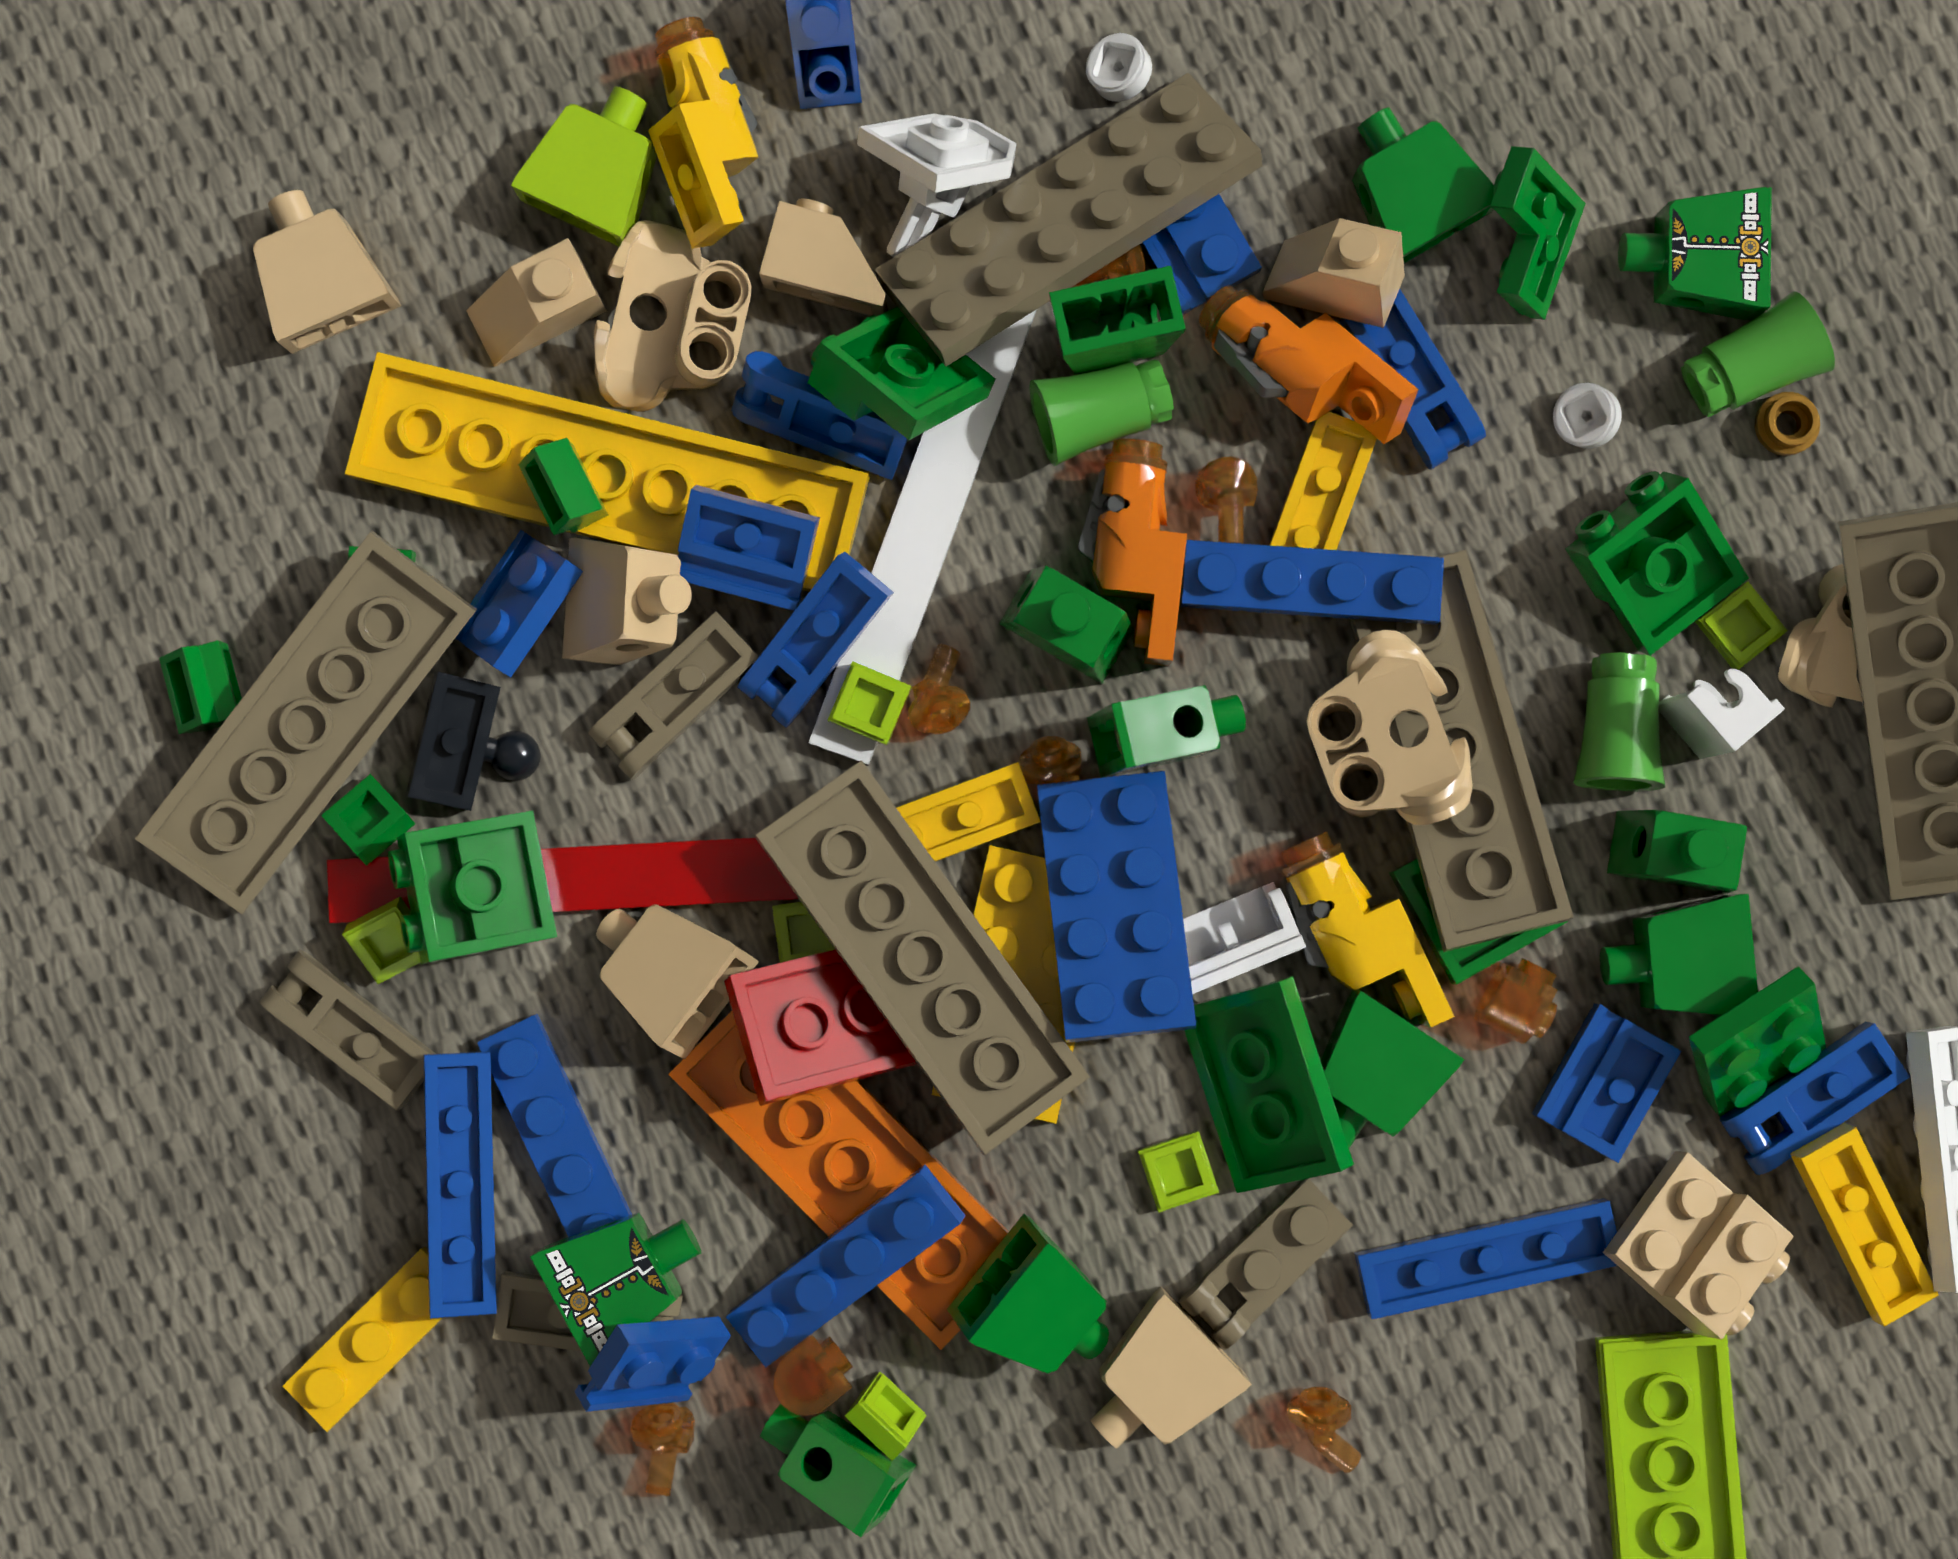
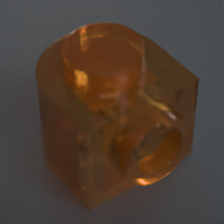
[1475,958,1558,1044]
[773,1334,853,1416]

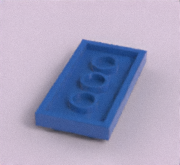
[1037,771,1196,1043]

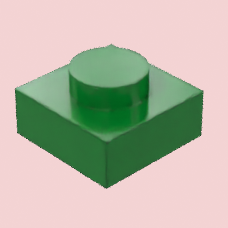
[321,774,415,866]

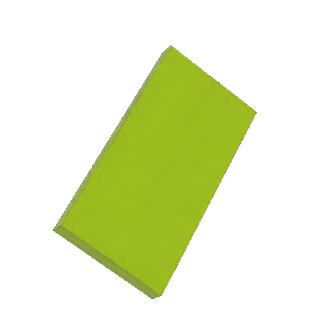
[1595,1330,1747,1559]

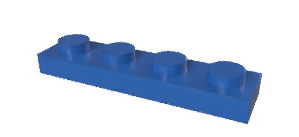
[1181,540,1444,625]
[477,1014,632,1237]
[423,1051,497,1318]
[726,1165,966,1368]
[1354,1198,1618,1319]

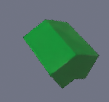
[518,438,608,535]
[159,640,242,734]

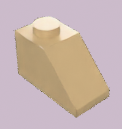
[759,198,888,316]
[1263,218,1405,328]
[466,238,607,367]

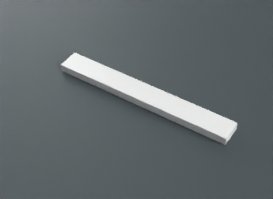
[808,309,1037,766]

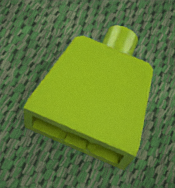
[511,86,657,247]

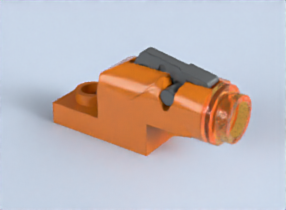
[1199,285,1419,444]
[1078,439,1187,666]

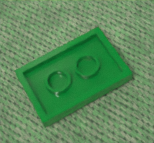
[1184,976,1354,1193]

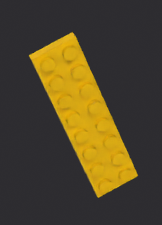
[345,352,869,592]

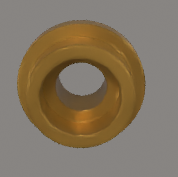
[1754,392,1820,456]

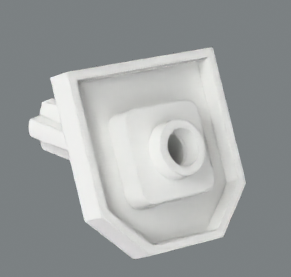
[857,113,1017,257]

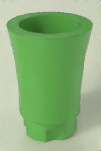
[1681,291,1835,417]
[1029,359,1174,466]
[1573,652,1666,792]

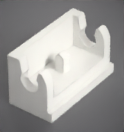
[1659,668,1785,759]
[1183,882,1306,994]

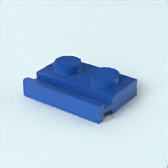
[1140,194,1262,315]
[678,485,820,611]
[456,530,583,678]
[1532,1003,1681,1163]
[575,1316,731,1412]

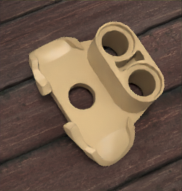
[594,220,751,412]
[1778,564,1862,707]
[1307,630,1473,825]

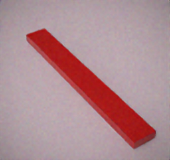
[327,838,799,923]

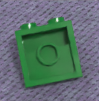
[807,307,996,440]
[1565,471,1749,656]
[388,810,557,965]

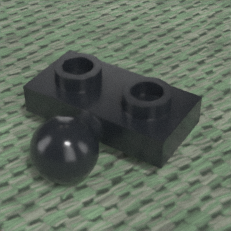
[405,672,541,811]

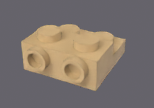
[1603,1151,1794,1340]

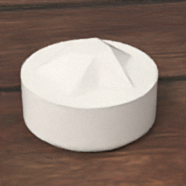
[1086,33,1152,102]
[1553,383,1622,449]

